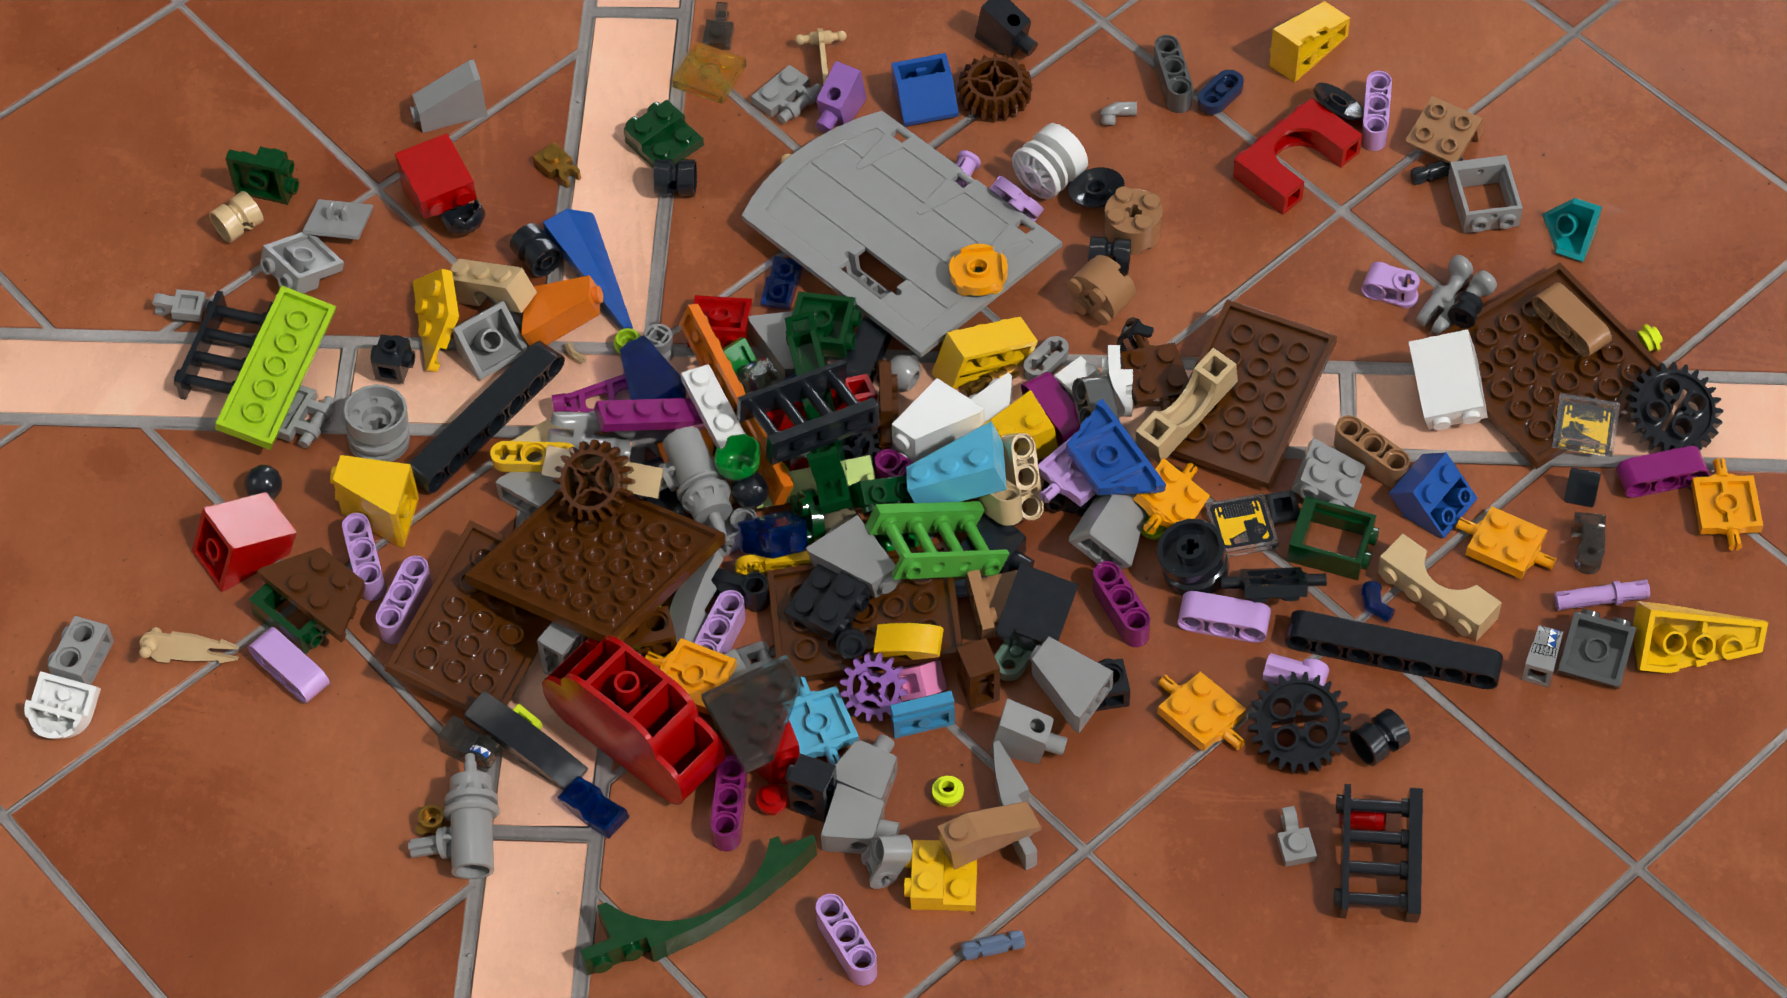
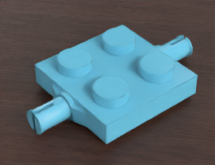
[783,677,859,765]

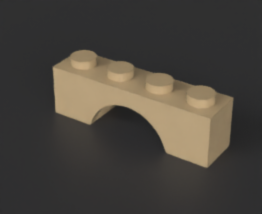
[1135,348,1238,463]
[1377,534,1502,642]

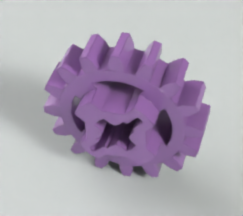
[840,653,908,721]

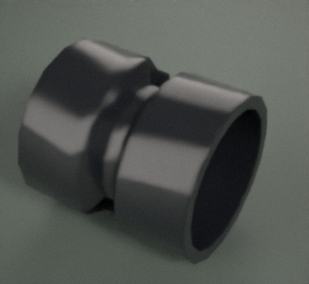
[654,159,697,196]
[510,223,563,277]
[1088,236,1131,276]
[1349,708,1410,766]

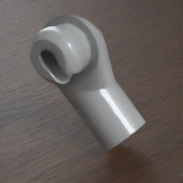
[1100,102,1137,125]

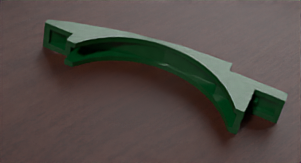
[785,311,853,514]
[580,835,817,975]

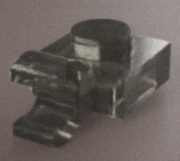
[702,2,734,50]

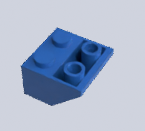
[891,53,959,126]
[1388,452,1478,538]

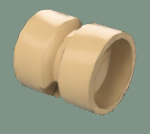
[209,191,264,243]

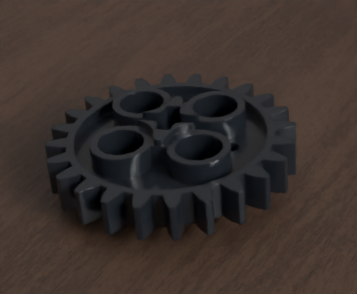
[1624,362,1723,452]
[1248,671,1351,775]

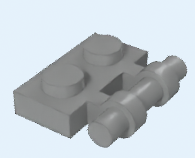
[751,65,822,124]
[277,385,336,449]

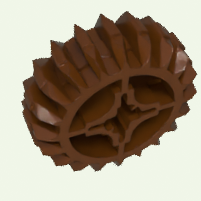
[957,53,1033,122]
[553,439,636,523]

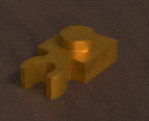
[533,142,581,188]

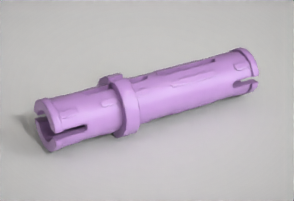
[1554,579,1650,611]

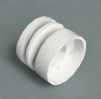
[1012,123,1088,200]

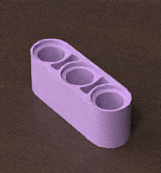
[1361,71,1392,151]
[342,513,386,601]
[376,555,432,644]
[694,590,746,655]
[1177,591,1271,643]
[247,627,330,704]
[815,893,877,986]

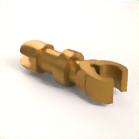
[965,364,1019,396]

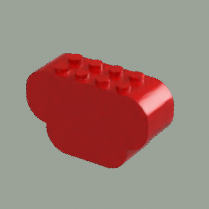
[542,636,725,805]

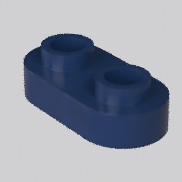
[1198,70,1244,115]

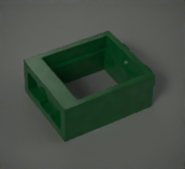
[1287,496,1380,580]
[248,583,328,654]

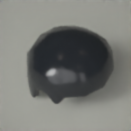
[439,199,486,235]

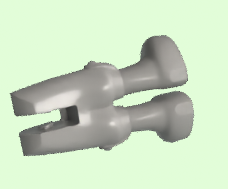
[1415,254,1497,335]
[547,411,636,461]

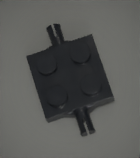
[1220,567,1327,602]

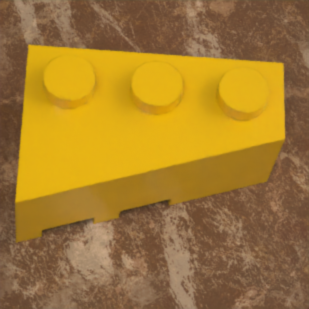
[1269,1,1350,83]
[982,390,1058,460]

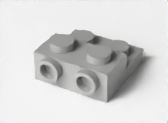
[260,232,344,293]
[1291,438,1366,509]

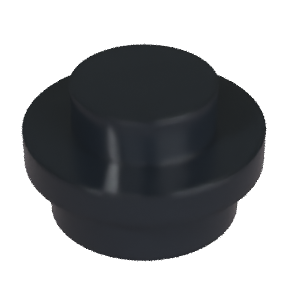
[836,628,867,659]

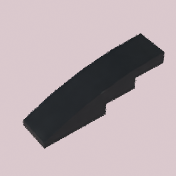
[464,690,588,794]

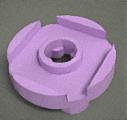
[989,175,1044,222]

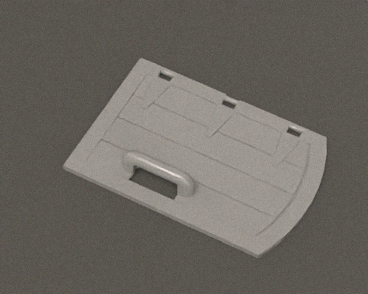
[742,111,1062,358]

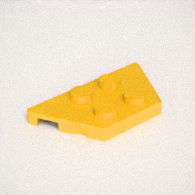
[413,269,459,372]

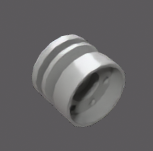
[344,384,410,462]

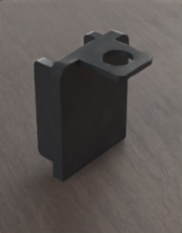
[995,563,1078,652]

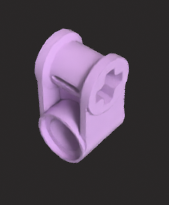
[1361,262,1420,308]

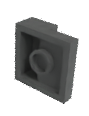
[1558,609,1636,689]

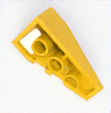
[1633,601,1768,673]

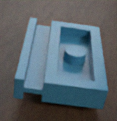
[890,691,955,739]

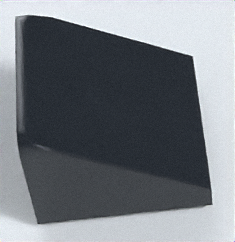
[1564,467,1601,507]
[1263,490,1300,524]

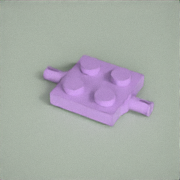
[1038,432,1096,507]

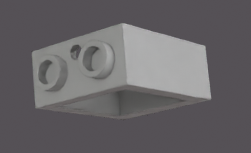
[1448,155,1523,233]

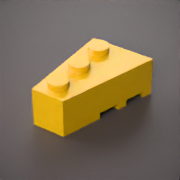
[932,316,1038,389]

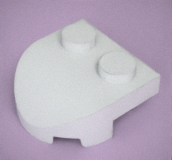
[1101,345,1133,417]
[24,671,101,740]

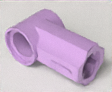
[1262,653,1330,700]

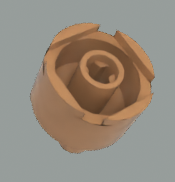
[1104,186,1163,255]
[1067,255,1136,325]

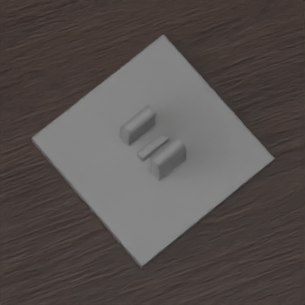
[303,199,374,240]

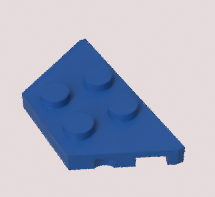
[1066,399,1166,495]

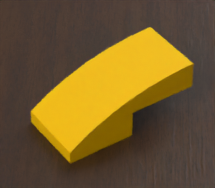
[873,623,944,660]

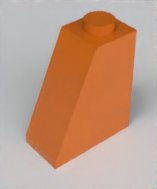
[521,275,603,347]

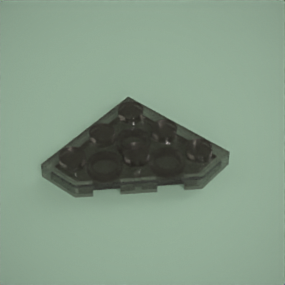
[701,655,801,774]

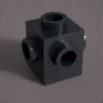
[370,334,415,384]

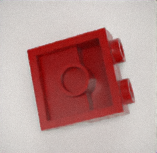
[687,295,753,348]

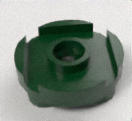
[790,488,825,548]

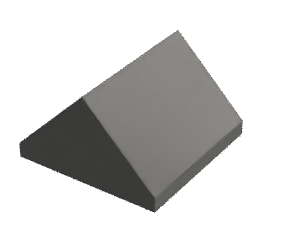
[452,301,528,380]

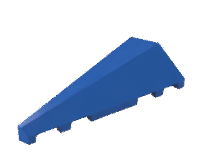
[543,209,633,330]

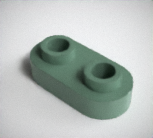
[994,641,1032,681]

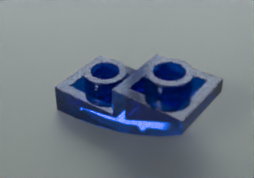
[760,256,803,310]
[557,776,630,839]

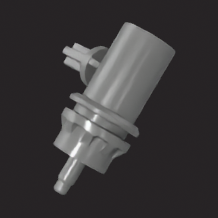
[640,427,732,537]
[408,753,500,879]

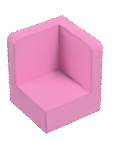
[899,660,947,701]

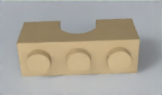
[450,259,537,313]

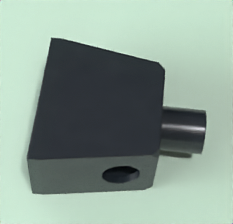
[975,0,1038,57]
[960,514,1035,574]

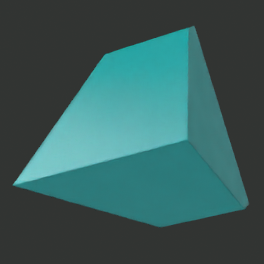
[1542,198,1603,262]

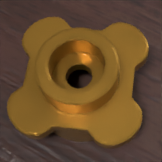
[416,805,447,836]

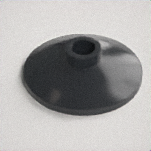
[1313,83,1363,120]
[1068,167,1125,208]

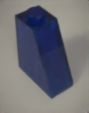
[620,335,686,400]

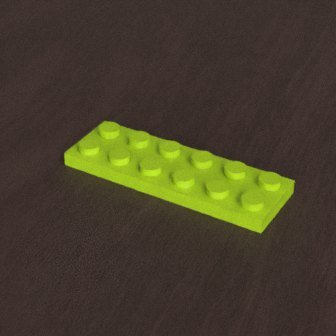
[215,285,336,450]

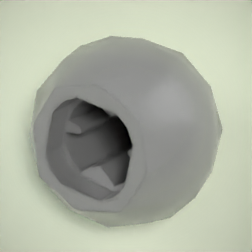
[889,355,921,392]

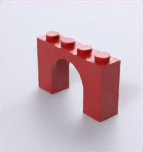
[1233,98,1362,215]

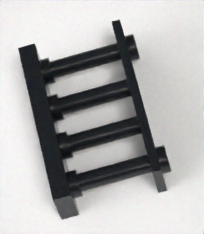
[174,290,273,400]
[737,359,879,465]
[1333,784,1423,923]

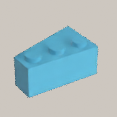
[906,421,1007,503]

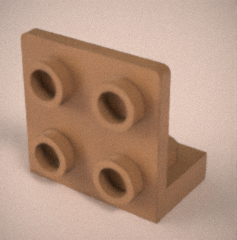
[1406,96,1483,164]
[965,570,1018,640]

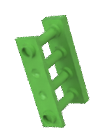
[865,501,1010,580]

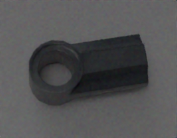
[711,568,770,612]

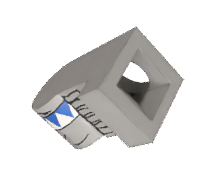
[1522,625,1563,688]

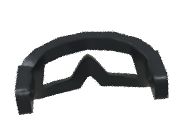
[1116,317,1154,352]

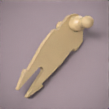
[795,28,847,85]
[139,627,239,663]

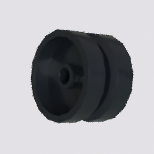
[1157,519,1230,596]

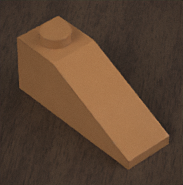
[937,801,1041,870]

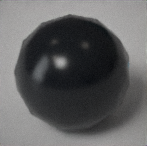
[244,465,283,500]
[731,472,769,508]

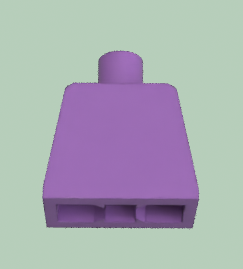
[815,61,867,133]

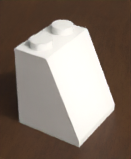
[1409,329,1488,430]
[892,378,984,462]

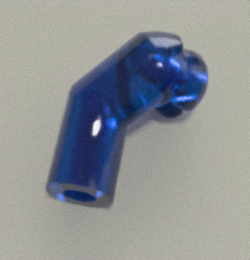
[1361,580,1396,623]

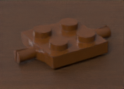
[1120,335,1188,411]
[876,359,898,449]

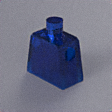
[738,511,808,558]

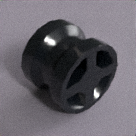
[1447,291,1484,328]

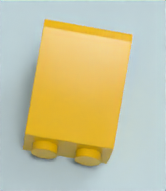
[330,455,419,548]

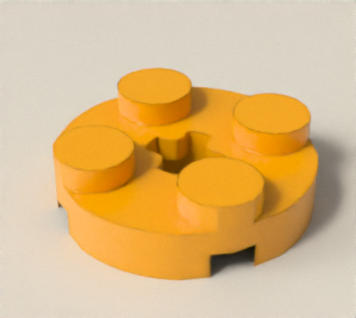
[949,244,1008,296]

